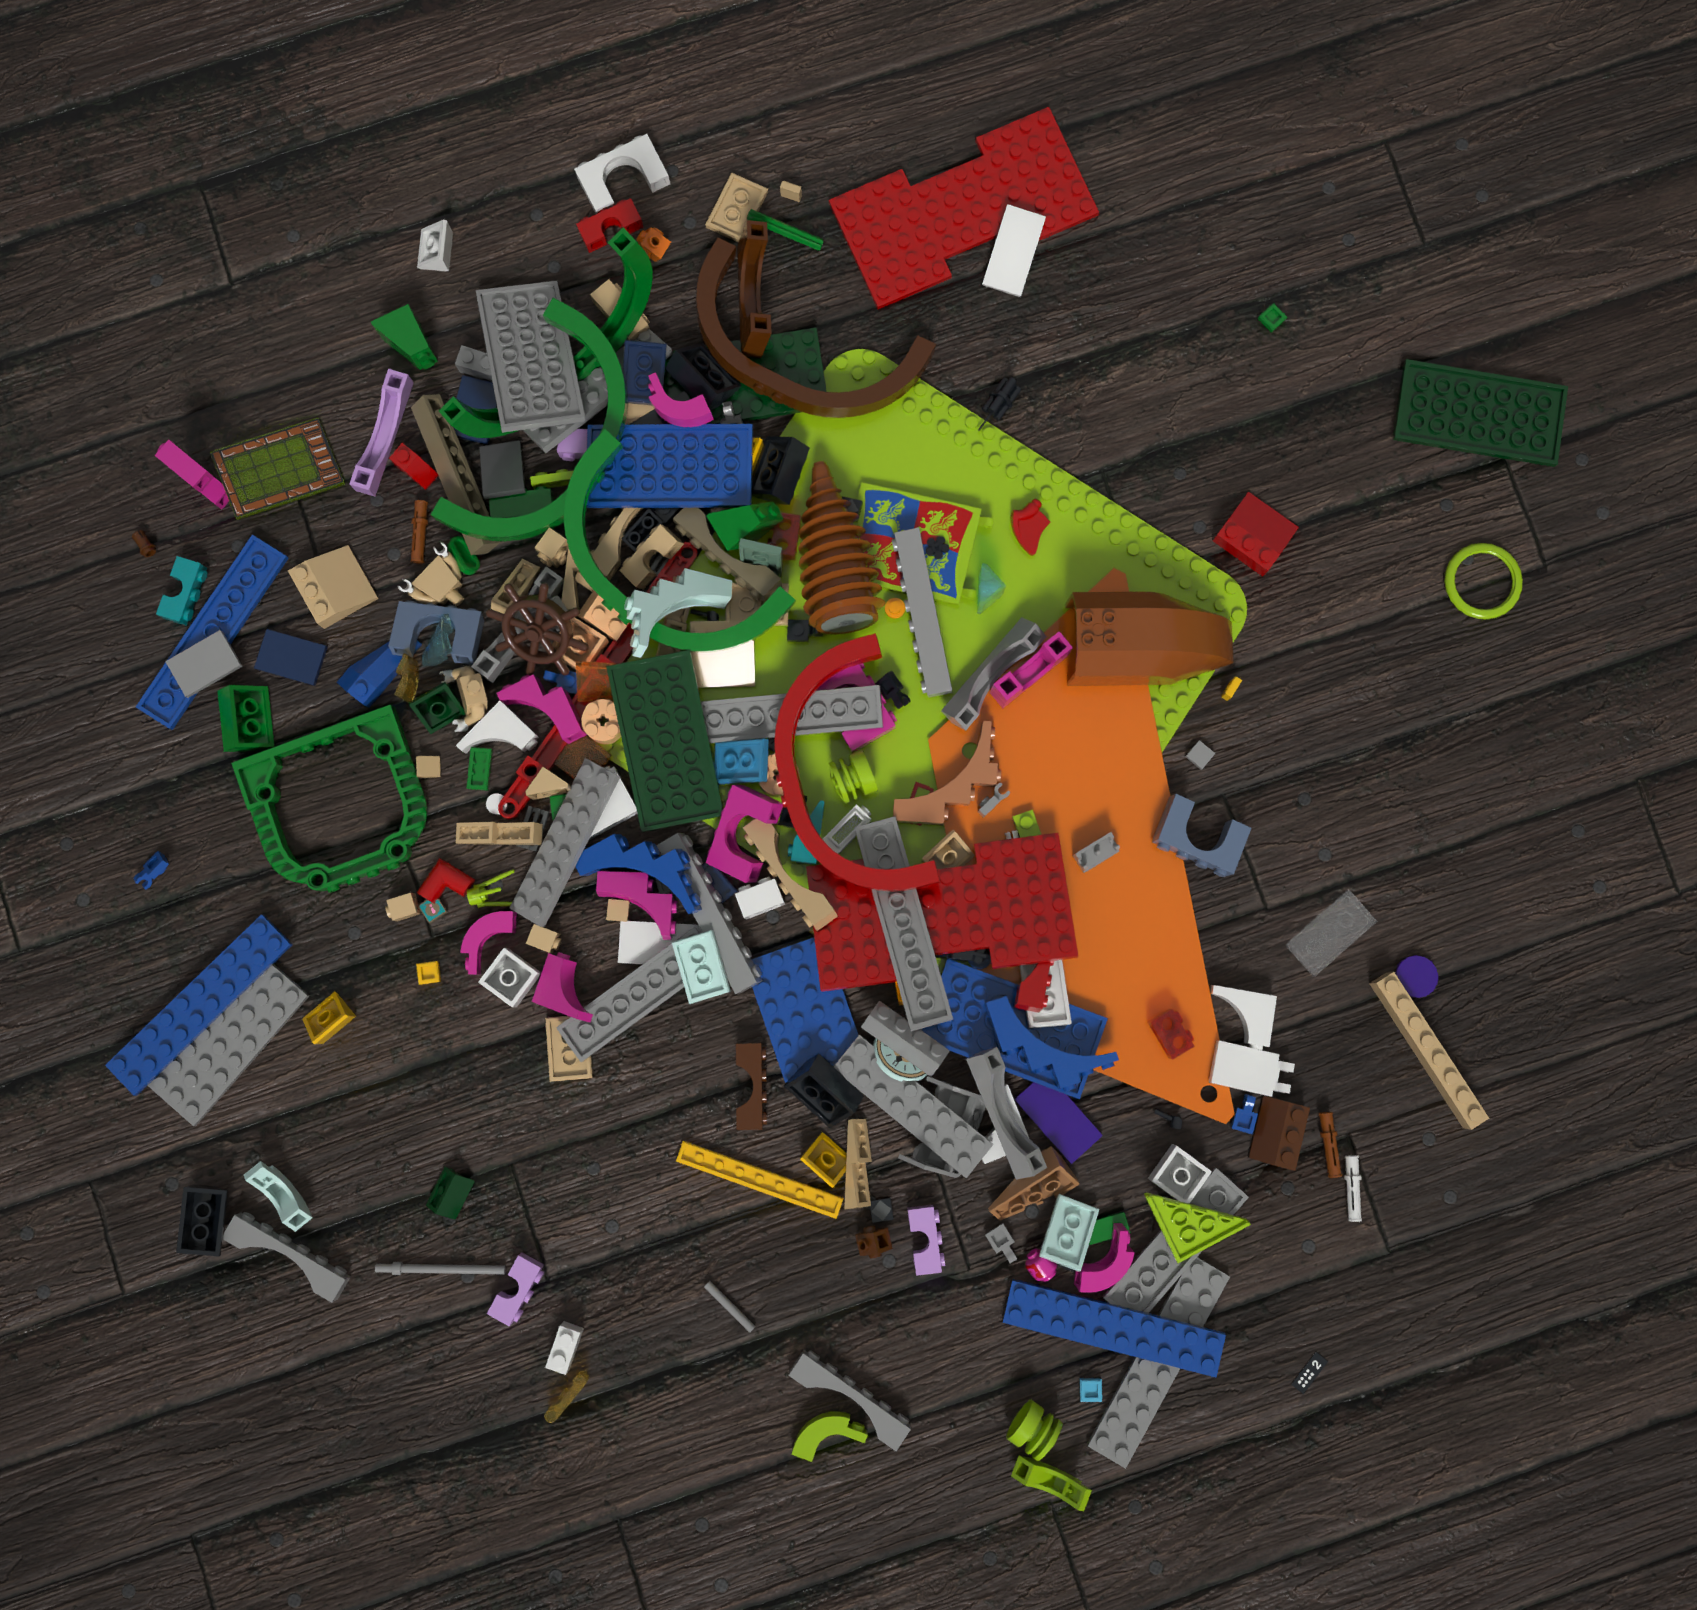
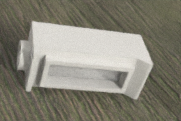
[823,804,872,854]

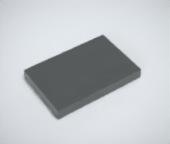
[480,440,526,499]

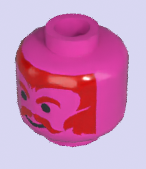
[1025,1248,1057,1282]

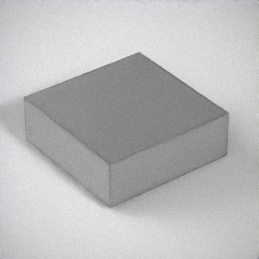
[1185,740,1216,770]

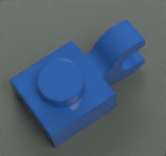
[543,670,582,695]
[134,851,169,890]
[1230,1094,1258,1134]

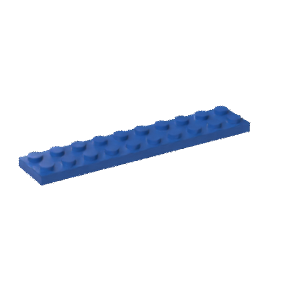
[136,535,289,730]
[105,914,293,1096]
[1003,1279,1226,1378]

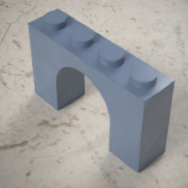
[388,601,484,665]
[1152,794,1251,877]

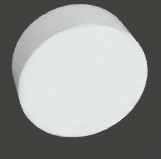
[486,793,508,815]

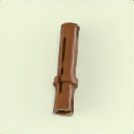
[410,500,428,564]
[1319,1112,1342,1178]

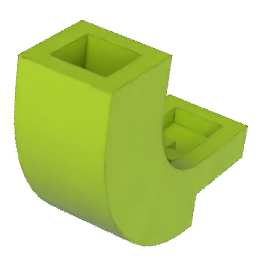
[791,1411,868,1462]
[1011,1455,1092,1511]

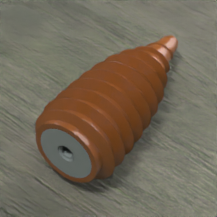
[798,461,885,634]

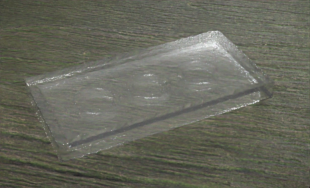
[1285,890,1377,977]

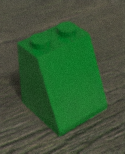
[371,304,438,370]
[706,501,784,551]

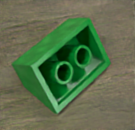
[217,685,274,752]

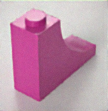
[532,952,593,1022]

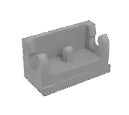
[1072,832,1120,873]

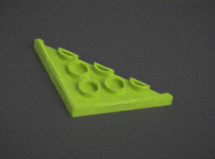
[1144,1192,1251,1263]

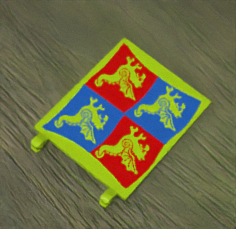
[853,482,994,605]

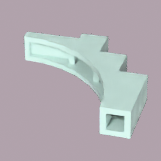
[624,568,732,658]

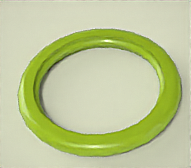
[1445,543,1523,620]

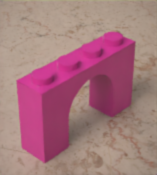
[154,439,230,510]
[990,631,1073,708]
[816,663,897,753]
[706,785,783,883]

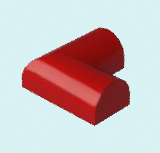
[416,858,476,904]

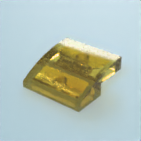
[394,653,419,703]

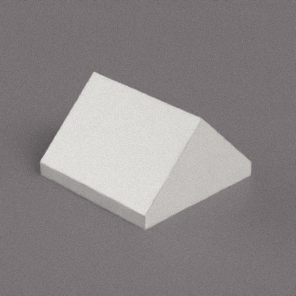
[417,219,453,271]

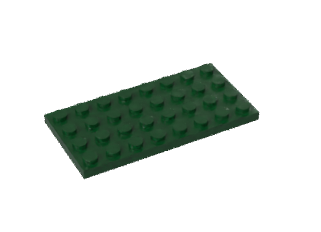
[663,327,827,424]
[1393,359,1568,467]
[606,650,723,832]

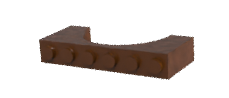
[737,220,772,358]

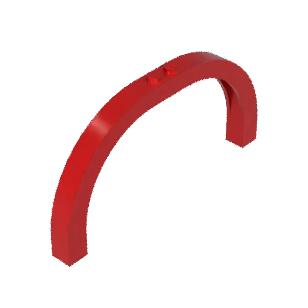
[775,633,941,892]

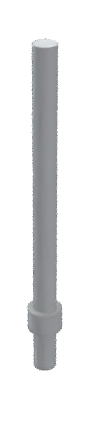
[375,1262,506,1275]

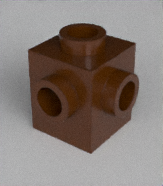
[855,1225,893,1259]

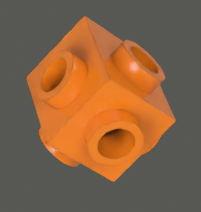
[636,227,671,262]

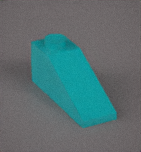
[788,800,825,865]

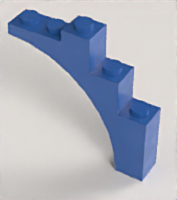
[576,834,702,914]
[984,996,1119,1091]

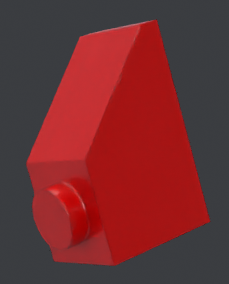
[389,443,438,490]

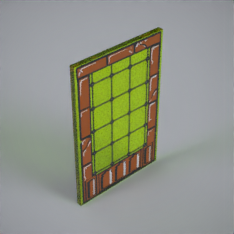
[210,417,345,520]

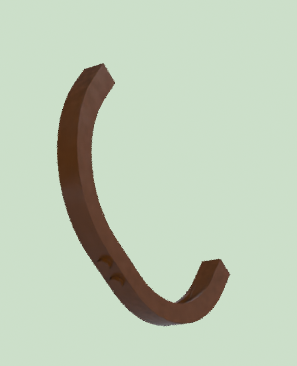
[696,238,936,418]

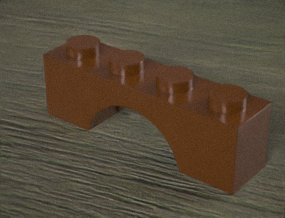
[736,1043,767,1130]

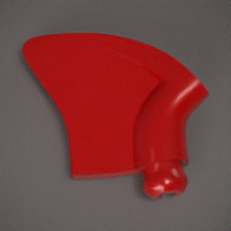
[1011,499,1050,556]

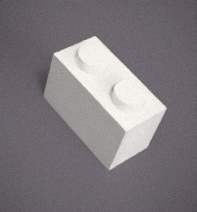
[545,1321,584,1375]

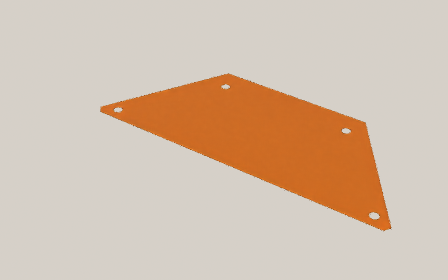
[928,568,1235,1124]

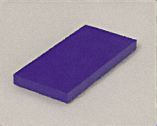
[1014,1082,1103,1164]

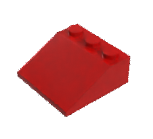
[1213,492,1299,577]

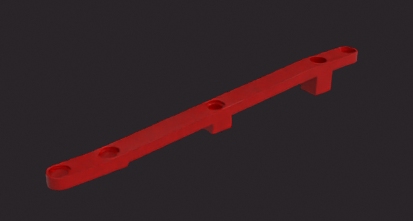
[498,542,698,820]

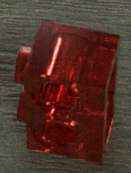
[767,513,801,561]
[1147,1009,1195,1060]

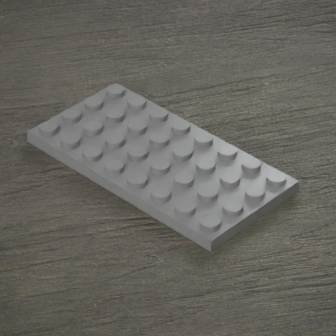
[476,281,585,433]
[147,964,310,1126]

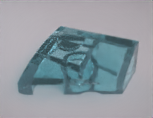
[422,614,454,667]

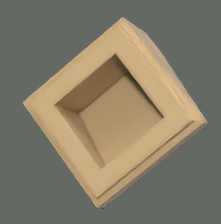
[416,756,441,778]

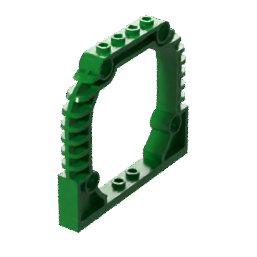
[232,705,427,893]

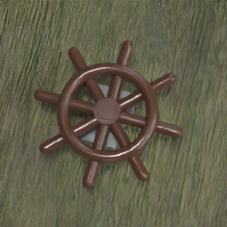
[486,583,589,676]

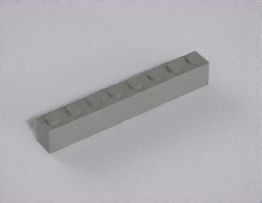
[892,527,953,698]
[657,833,763,994]

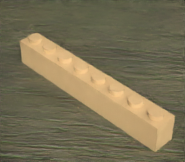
[1369,972,1489,1130]

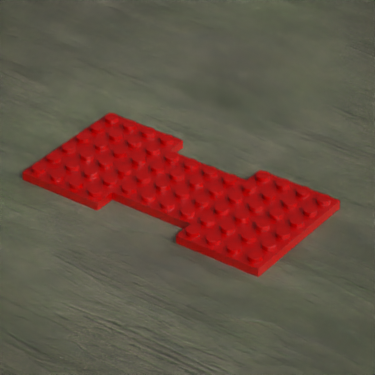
[829,107,1099,310]
[806,833,1078,992]

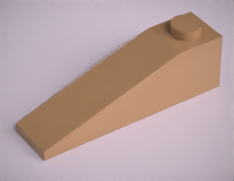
[988,1146,1080,1220]

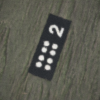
[1291,1352,1328,1394]

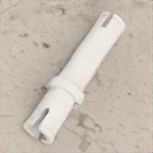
[1344,1155,1362,1222]

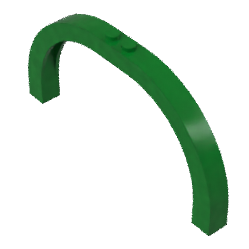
[439,227,653,438]
[431,298,628,541]
[564,429,796,653]

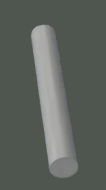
[704,1281,756,1333]

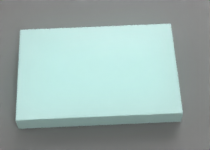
[672,930,731,1004]
[1039,1194,1099,1272]

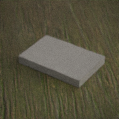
[165,630,243,698]

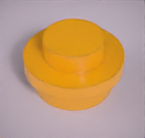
[885,598,905,619]

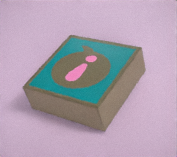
[418,898,448,924]

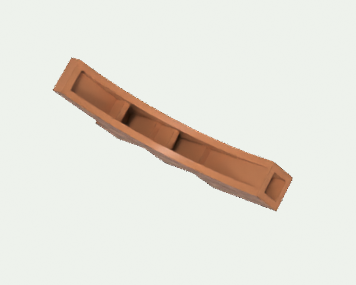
[893,721,1001,825]

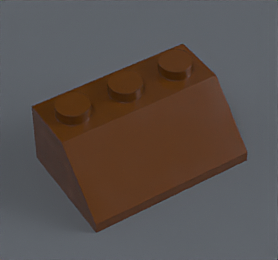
[1248,1096,1310,1171]

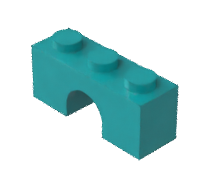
[156,556,207,626]

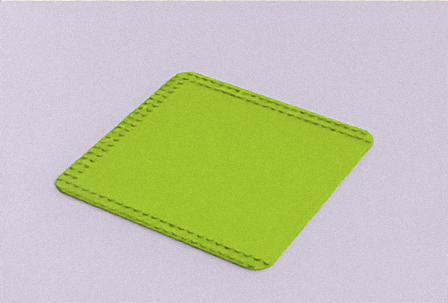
[595,349,1247,974]

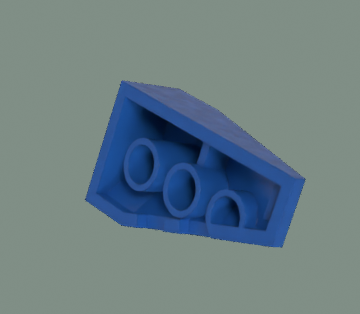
[336,641,422,708]

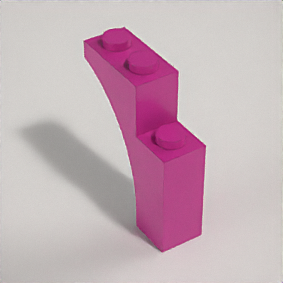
[497,674,587,744]
[596,871,677,940]

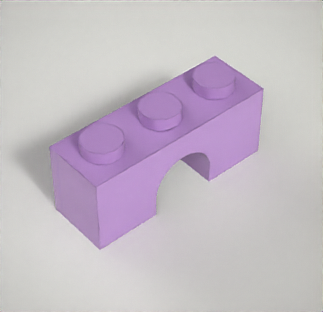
[907,1205,945,1276]
[487,1253,544,1326]

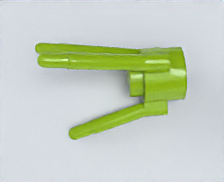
[467,869,515,908]

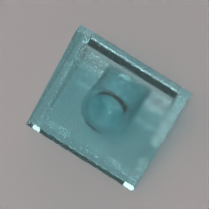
[977,563,1006,614]

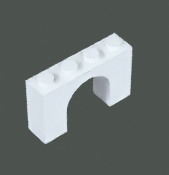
[574,134,670,214]

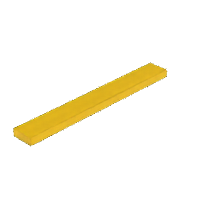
[676,1140,844,1219]

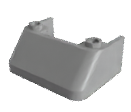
[898,1076,986,1178]

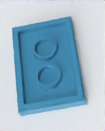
[714,739,769,785]

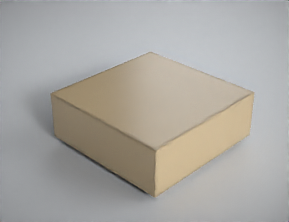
[780,181,802,202]
[606,899,630,922]

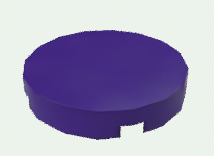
[1395,955,1438,998]

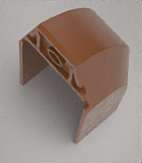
[1065,591,1233,686]

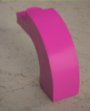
[648,372,714,427]
[460,911,517,975]
[1074,1223,1134,1292]

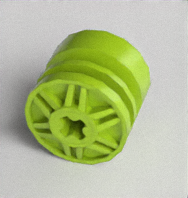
[829,750,878,804]
[1006,1399,1063,1461]

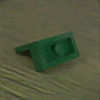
[426,1167,474,1219]

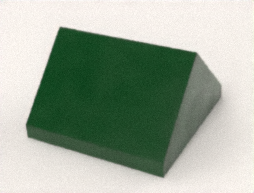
[409,682,465,734]

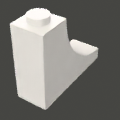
[456,701,539,754]
[588,766,637,841]
[1209,985,1277,1050]
[981,1084,1029,1164]

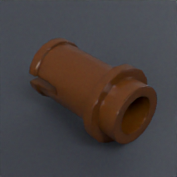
[132,530,156,558]

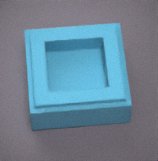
[1079,1378,1102,1402]

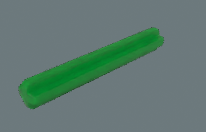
[747,209,824,250]

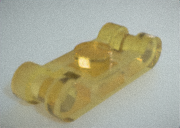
[544,1371,589,1423]

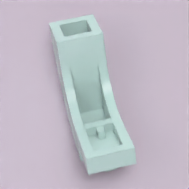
[244,1161,312,1232]

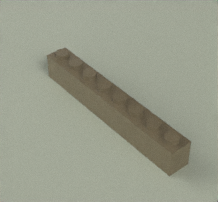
[411,394,500,555]

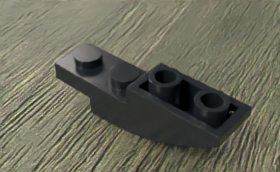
[621,508,682,552]

